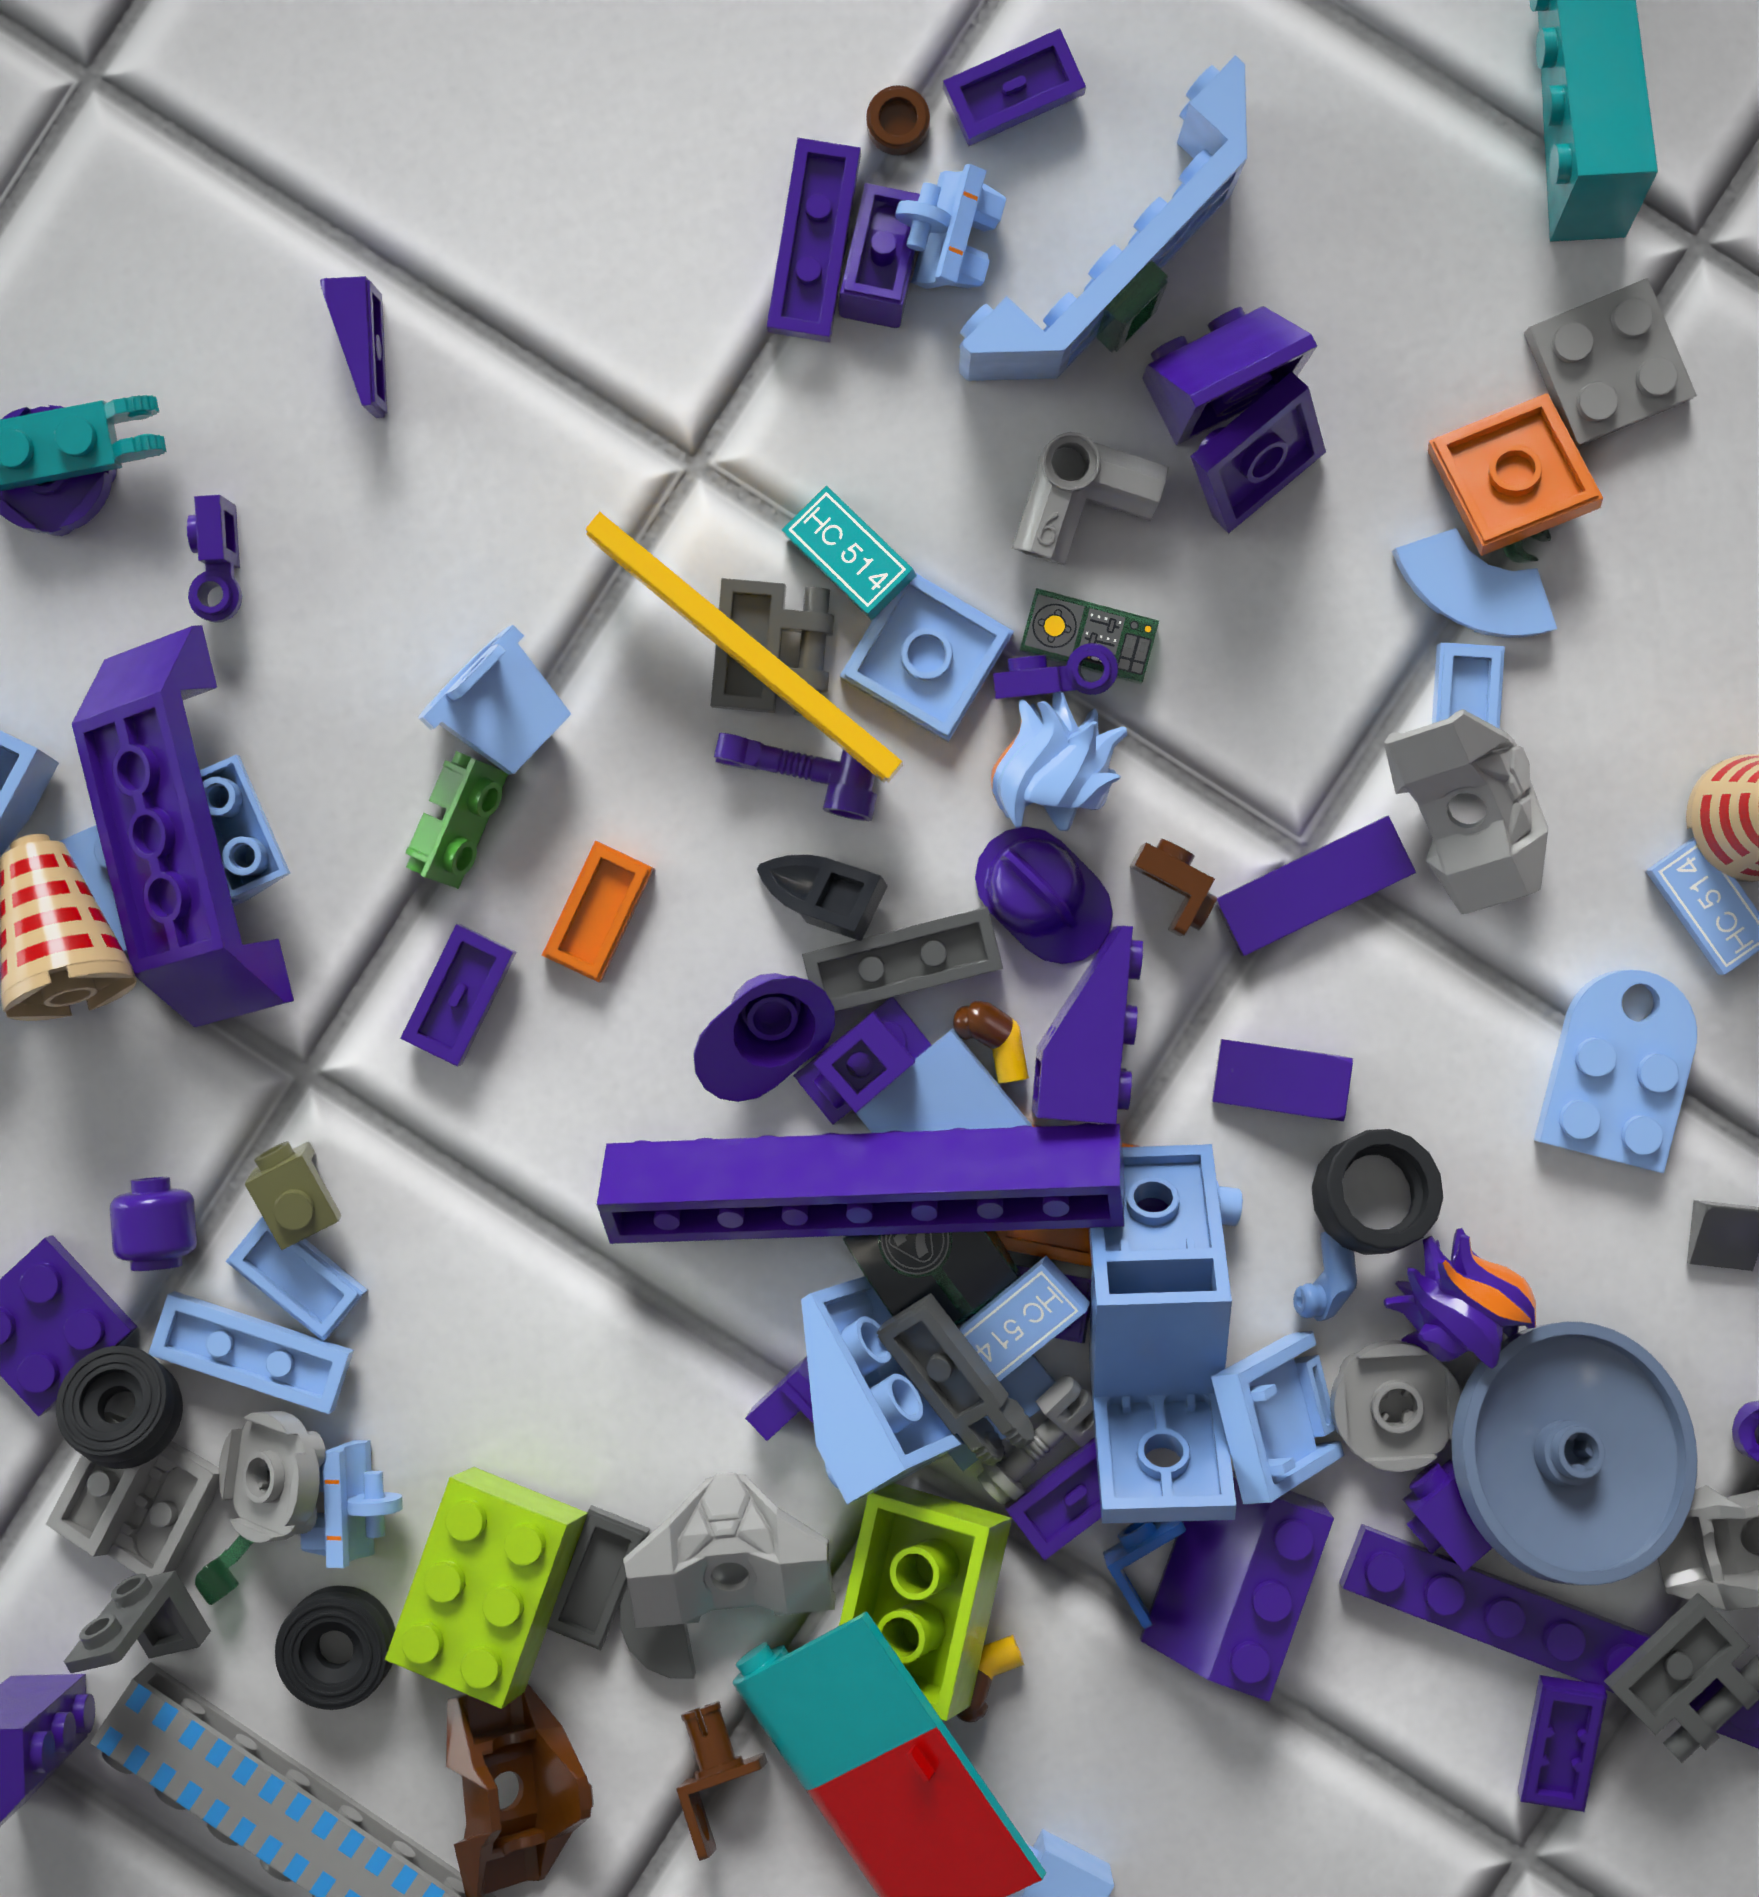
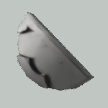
[620,1586,696,1679]

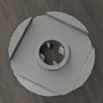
[1330,1340,1461,1472]
[219,1411,325,1543]

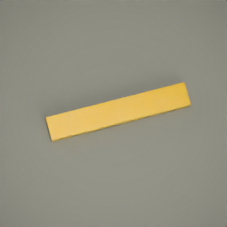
[585,511,903,783]

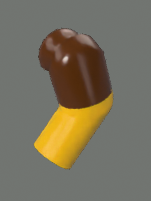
[953,1001,1029,1083]
[957,1635,1024,1723]

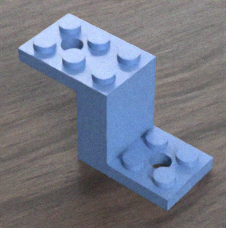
[1089,1144,1236,1524]

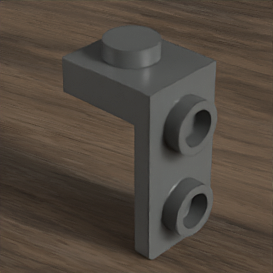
[64,1570,211,1673]

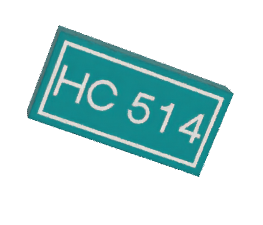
[782,485,917,621]

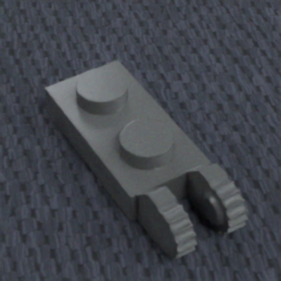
[877,1293,1036,1466]

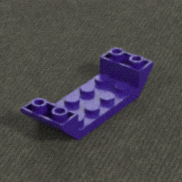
[72,625,294,1028]

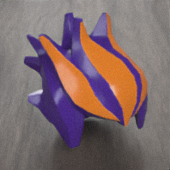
[1383,1228,1536,1369]

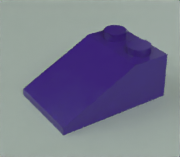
[1142,306,1317,446]

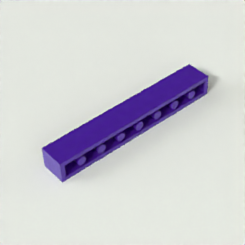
[596,1123,1125,1244]

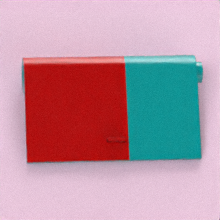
[733,1611,1047,1897]

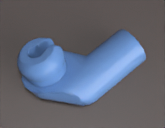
[1293,1232,1357,1321]

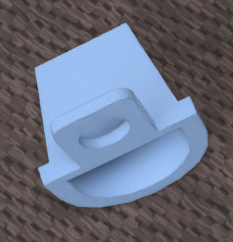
[418,625,571,775]

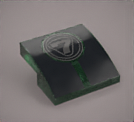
[843,1231,1022,1326]

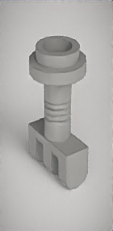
[977,1375,1095,1505]

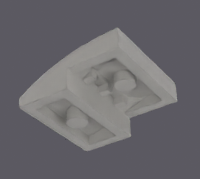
[45,1412,220,1577]

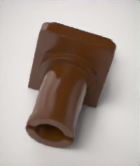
[676,1701,768,1861]

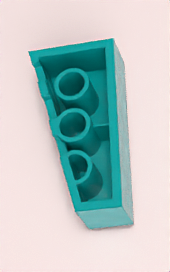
[1529,0,1658,242]

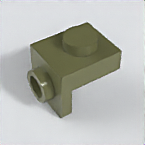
[245,1141,342,1250]

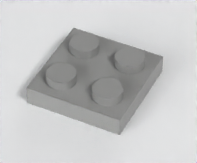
[1524,278,1697,447]

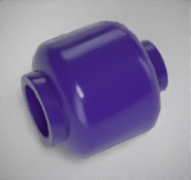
[110,1177,197,1271]

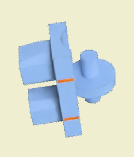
[895,164,1006,289]
[300,1440,403,1568]

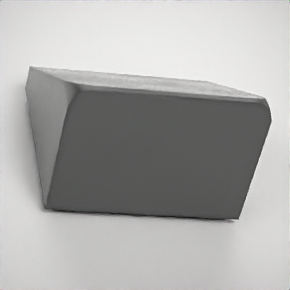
[1687,1200,1759,1271]

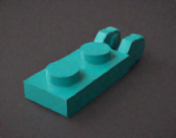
[0,395,167,491]

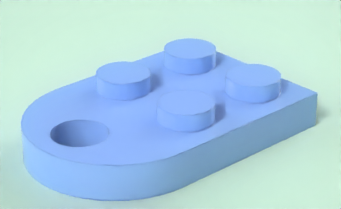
[1534,970,1697,1173]

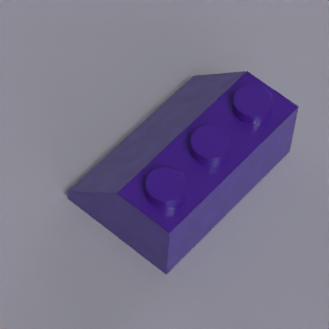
[1140,1470,1334,1702]
[0,1674,95,1827]

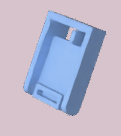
[1211,1331,1344,1504]

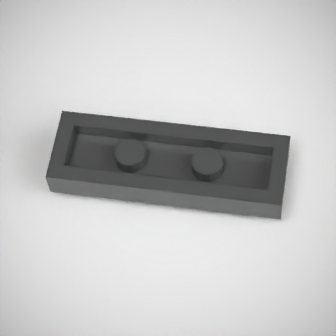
[802,907,1004,1011]

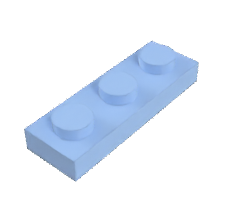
[148,1291,354,1414]

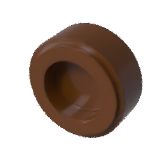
[866,85,930,156]

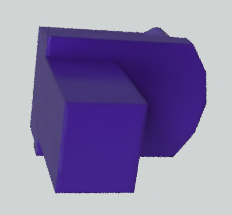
[745,1356,814,1441]

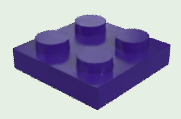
[1190,372,1326,534]
[0,1235,138,1417]

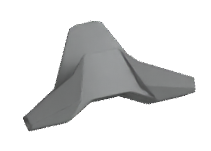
[1384,709,1548,914]
[623,1473,836,1628]
[1658,1485,1759,1611]

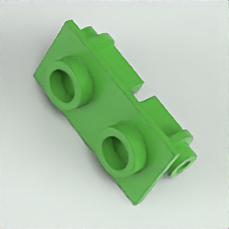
[405,751,508,889]

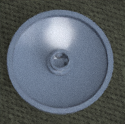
[1451,1322,1698,1585]

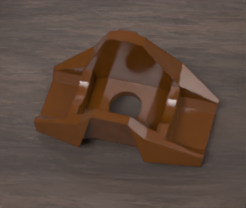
[446,1684,594,1897]

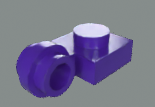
[187,495,242,623]
[993,643,1118,699]

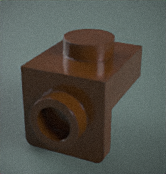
[1130,838,1217,936]

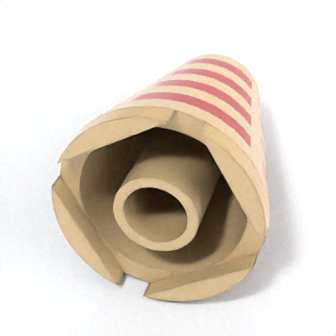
[1686,754,1759,882]
[0,834,136,1021]

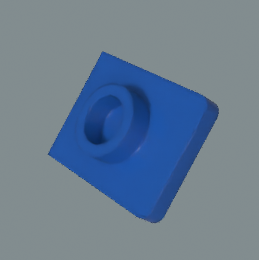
[1103,1521,1186,1629]

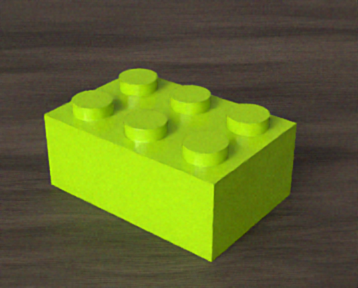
[385,1467,588,1709]
[839,1483,1012,1721]

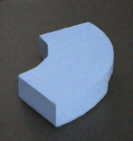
[1392,528,1557,638]

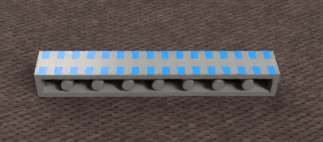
[90,1662,496,1897]

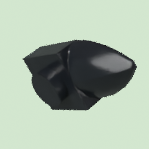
[757,854,888,941]

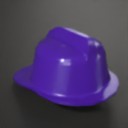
[975,826,1113,964]
[693,973,835,1102]

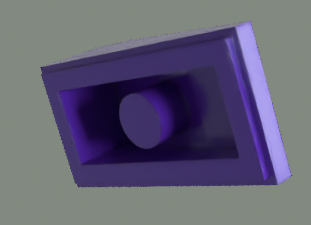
[839,183,920,328]
[320,276,387,418]
[1212,1039,1353,1122]

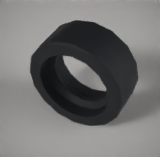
[1312,1129,1444,1255]

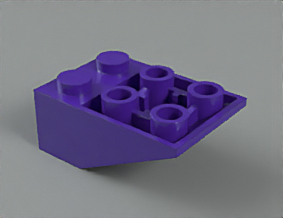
[1031,926,1143,1124]

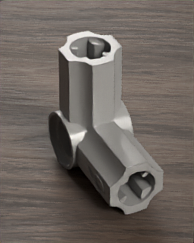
[1012,432,1169,565]

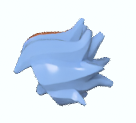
[991,692,1127,831]

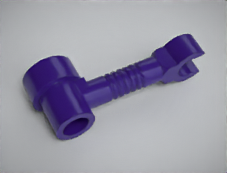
[714,733,878,821]

